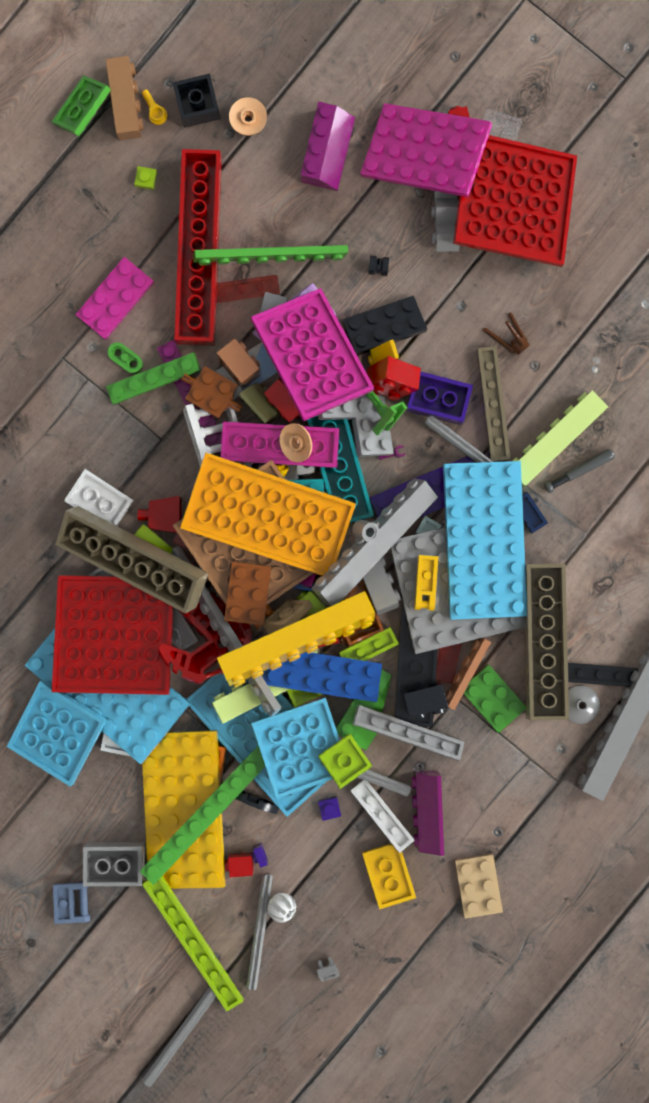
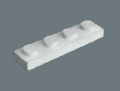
[351,780,415,853]

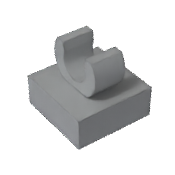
[317,957,340,982]

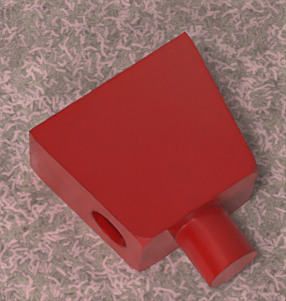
[138,496,182,534]

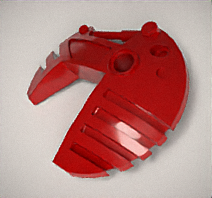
[158,592,252,684]

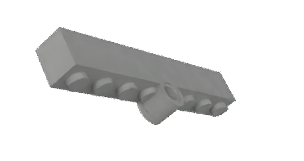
[311,478,438,607]

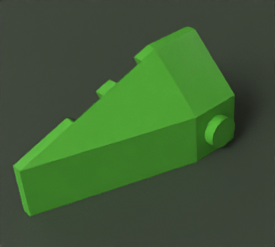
[336,669,392,750]

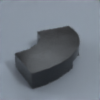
[235,790,279,814]

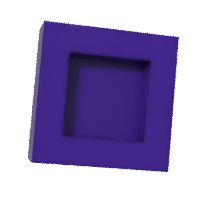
[318,796,341,821]
[252,843,268,868]

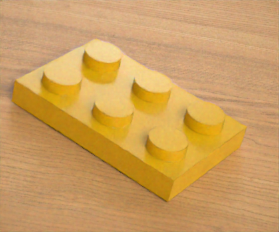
[362,843,416,910]

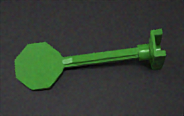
[365,391,407,436]

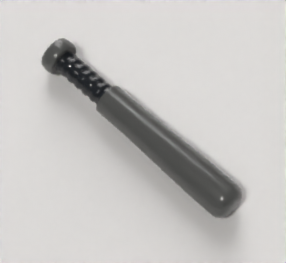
[544,449,615,493]

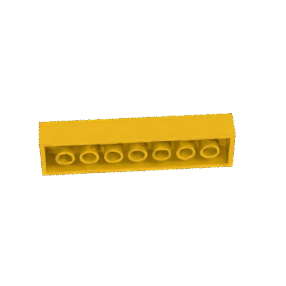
[217,591,375,687]

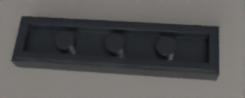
[568,663,638,687]

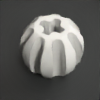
[267,893,297,923]

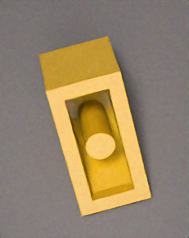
[367,340,399,366]

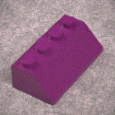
[301,101,355,191]
[411,770,444,856]

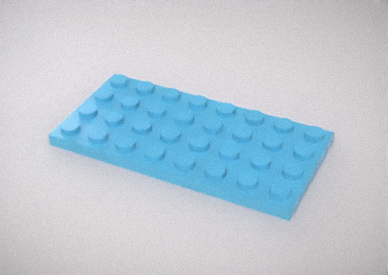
[443,461,527,620]
[25,629,191,764]
[187,673,327,817]

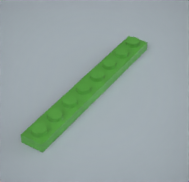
[193,245,348,265]

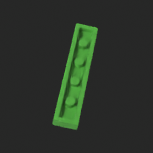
[106,352,201,405]

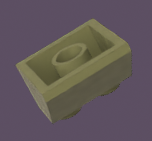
[239,382,281,424]

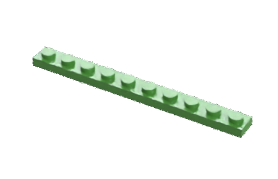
[139,745,265,885]

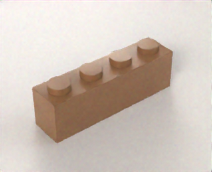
[106,56,144,140]

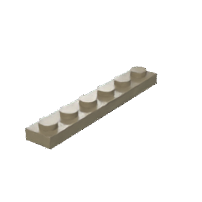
[477,346,511,462]

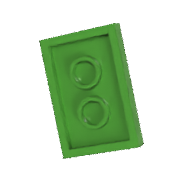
[51,75,111,137]
[463,664,526,733]

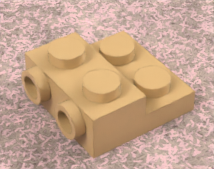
[263,599,313,634]

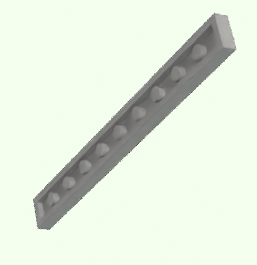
[171,545,282,717]

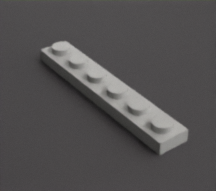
[352,705,465,761]

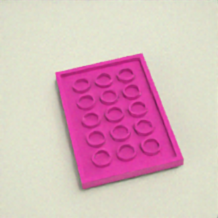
[360,103,492,197]
[251,288,374,421]

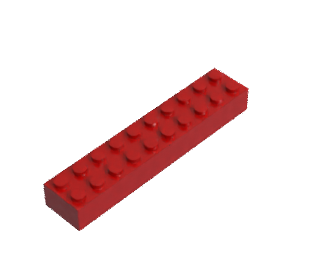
[174,149,222,346]

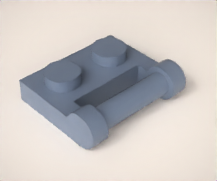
[53,881,90,924]

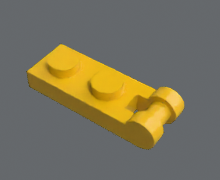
[414,555,438,611]

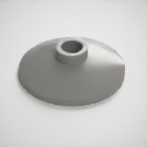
[568,685,600,724]

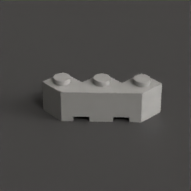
[430,190,460,252]

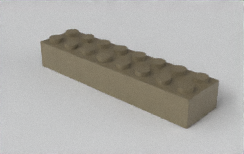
[55,506,209,614]
[524,564,569,721]

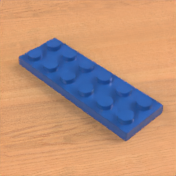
[263,652,382,702]

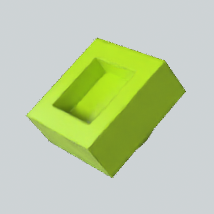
[134,166,157,190]

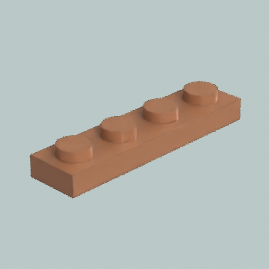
[445,638,491,710]

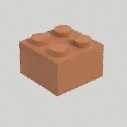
[217,339,260,390]

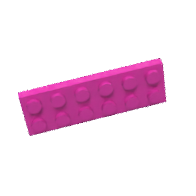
[221,422,339,468]

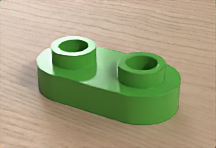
[108,342,143,374]

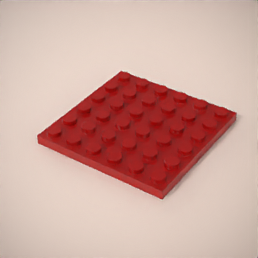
[453,135,577,267]
[52,576,173,695]

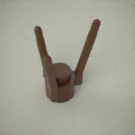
[483,312,530,355]

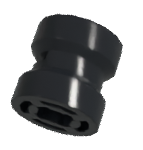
[368,255,389,277]

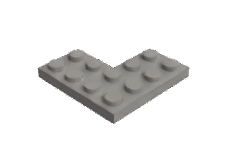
[318,395,394,457]

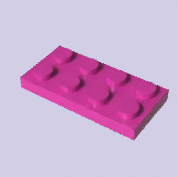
[75,257,154,340]

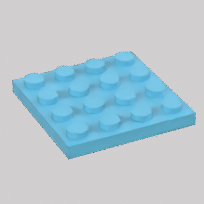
[7,680,107,787]
[251,698,340,799]

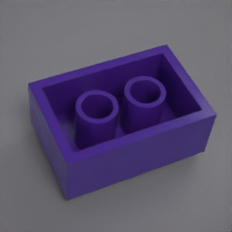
[406,372,473,425]

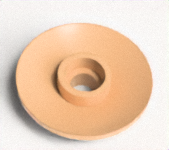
[229,97,267,136]
[280,423,312,463]

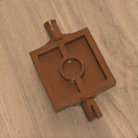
[181,366,242,419]

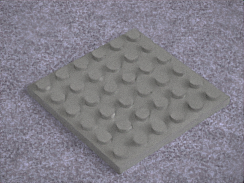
[390,527,525,654]

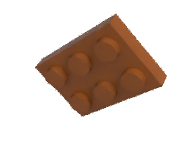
[224,561,271,625]

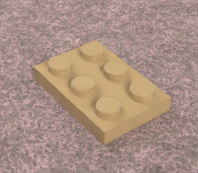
[454,853,503,919]

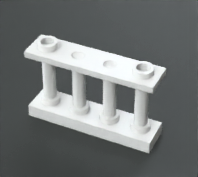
[183,400,253,468]

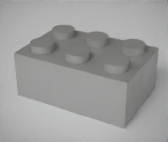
[83,842,145,887]

